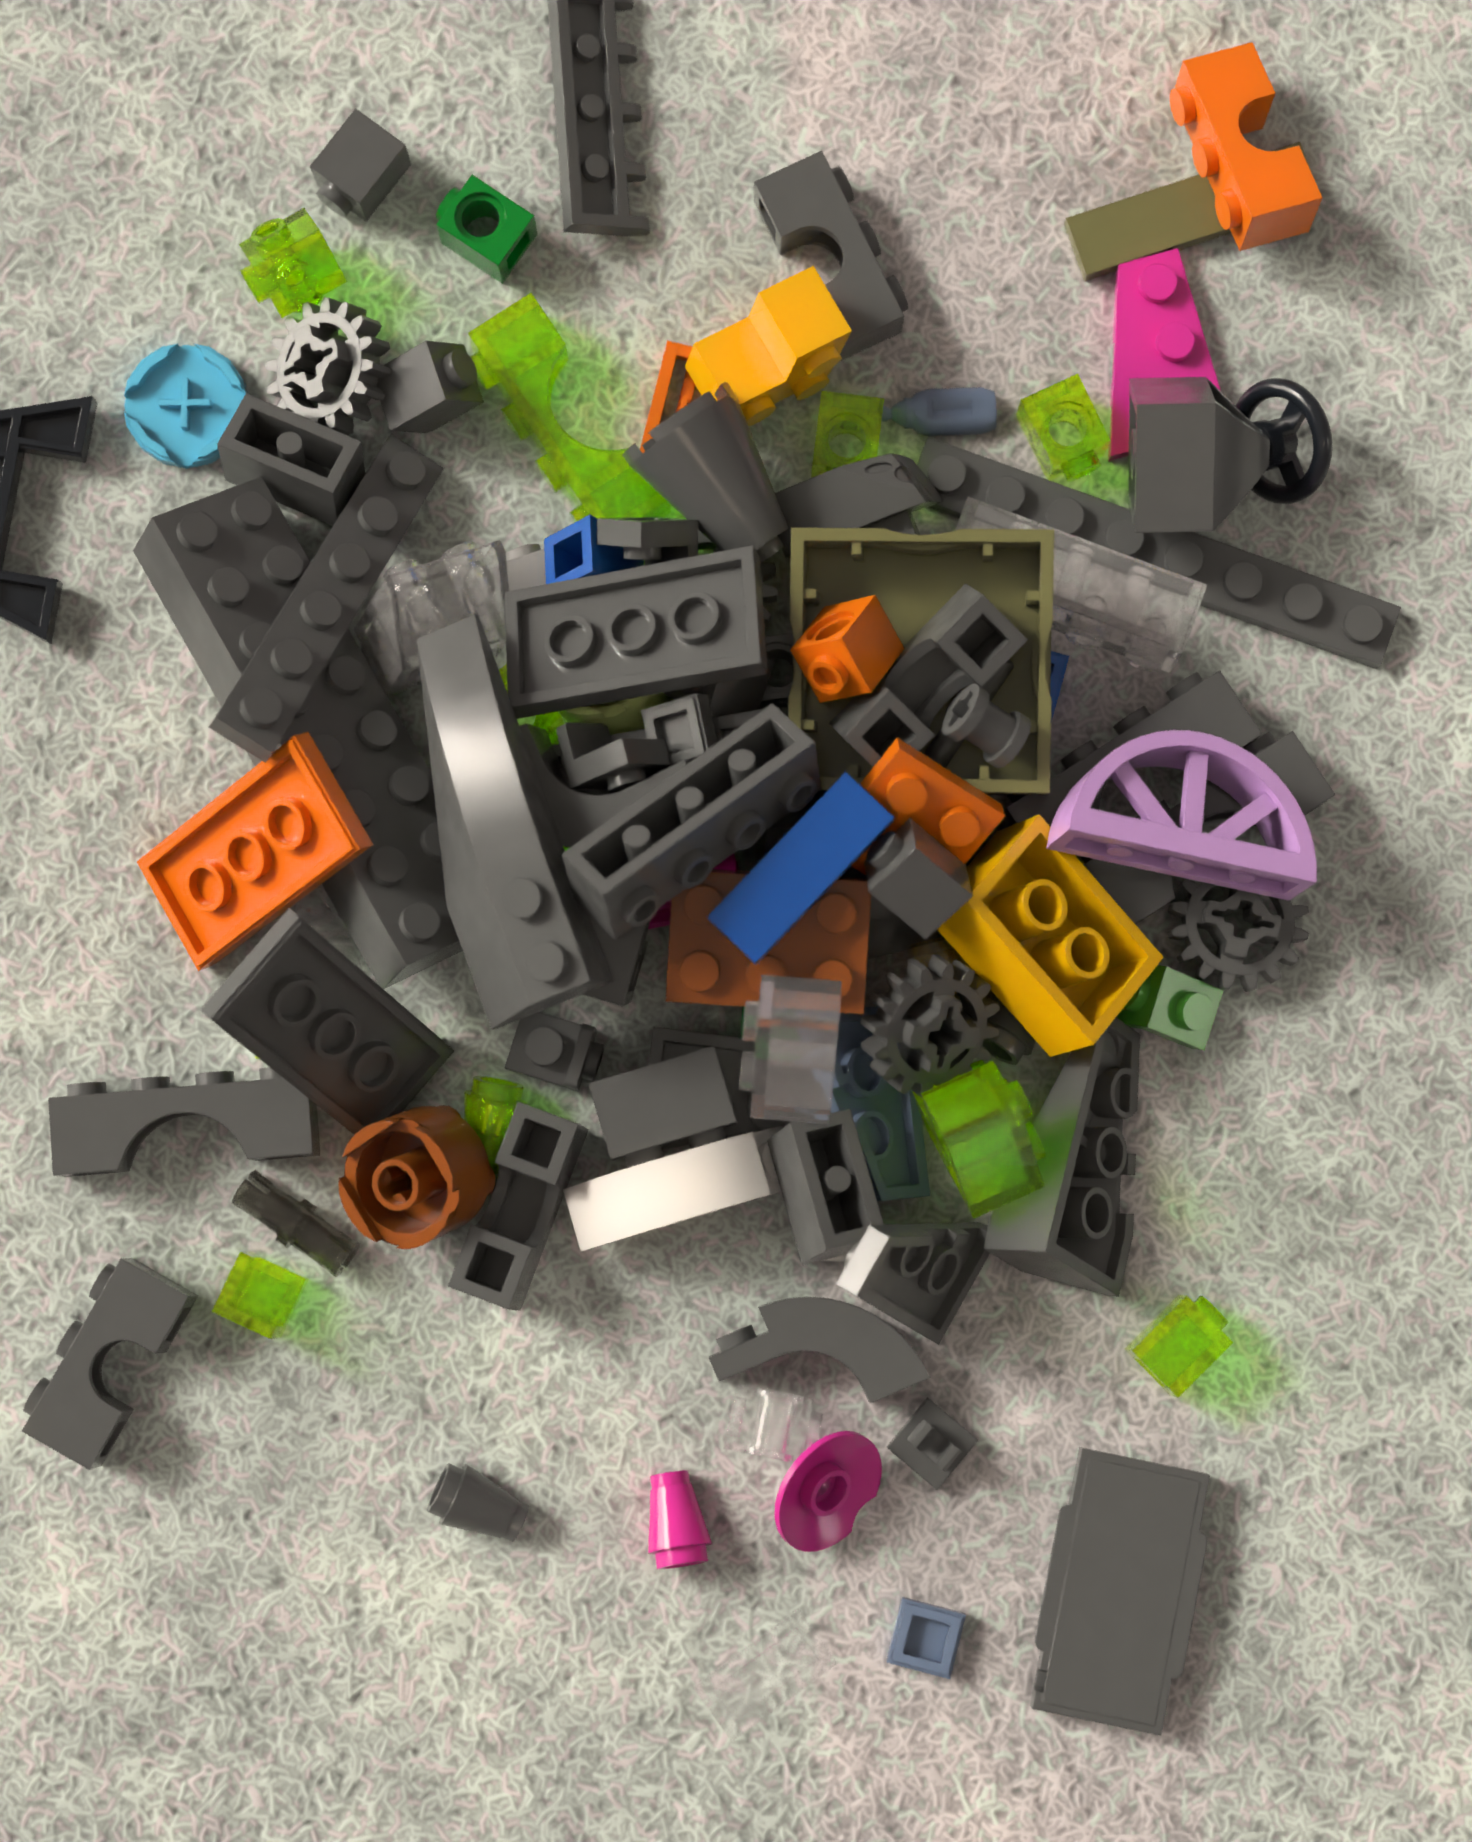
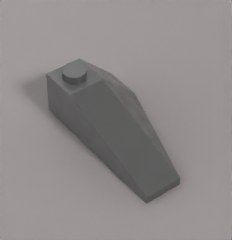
[983,1017,1140,1297]

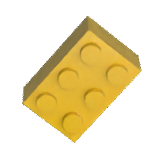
[937,814,1164,1057]

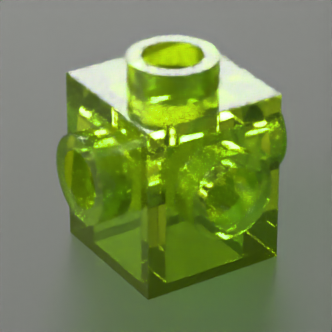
[239,208,347,318]

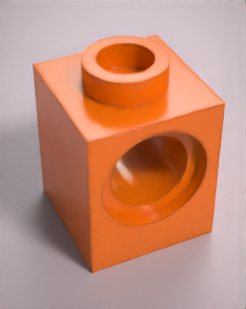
[790,595,905,703]

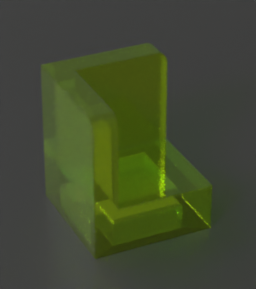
[211,1252,309,1339]

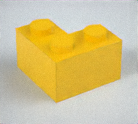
[685,265,852,426]

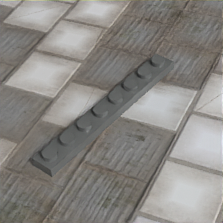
[917,436,1401,669]

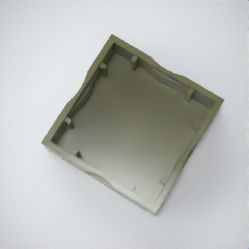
[788,528,1054,795]

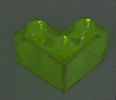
[912,1060,1046,1219]

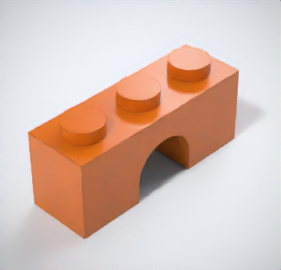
[1170,42,1323,251]

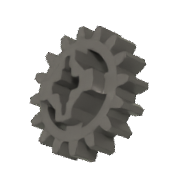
[265,297,392,435]
[1167,879,1309,992]
[860,954,1000,1099]

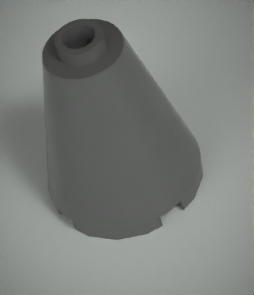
[622,382,789,564]

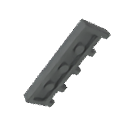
[548,0,650,236]

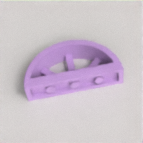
[1046,730,1317,901]

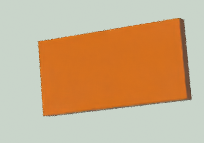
[137,732,373,971]

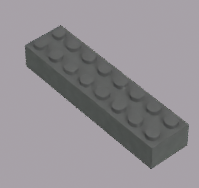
[133,477,463,989]

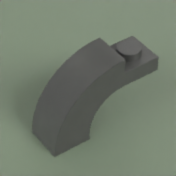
[709,1296,930,1403]

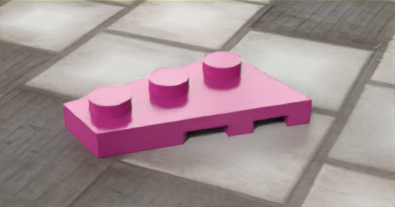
[1108,248,1221,462]

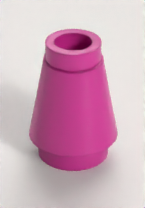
[648,1470,712,1570]

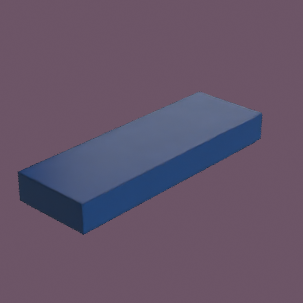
[707,772,895,965]

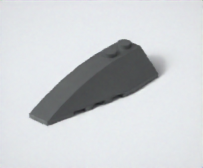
[417,614,613,1029]

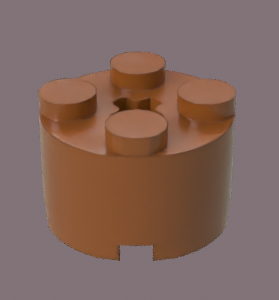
[339,1105,495,1249]

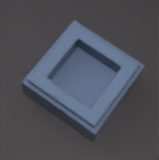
[886,1597,966,1679]

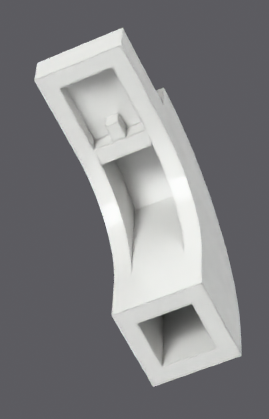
[563,1125,785,1252]

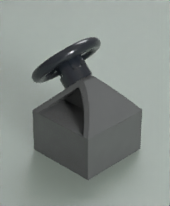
[1128,377,1332,533]

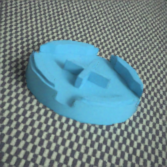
[124,344,247,469]

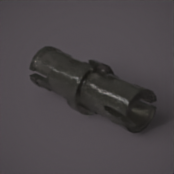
[232,1170,360,1277]

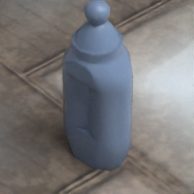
[878,387,997,436]

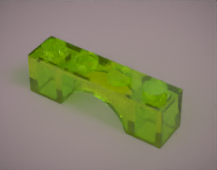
[468,293,671,523]

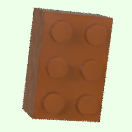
[665,869,872,1014]

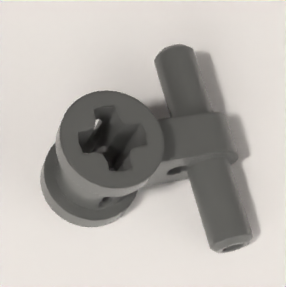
[924,660,1031,769]

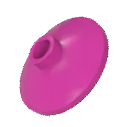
[774,1431,882,1552]

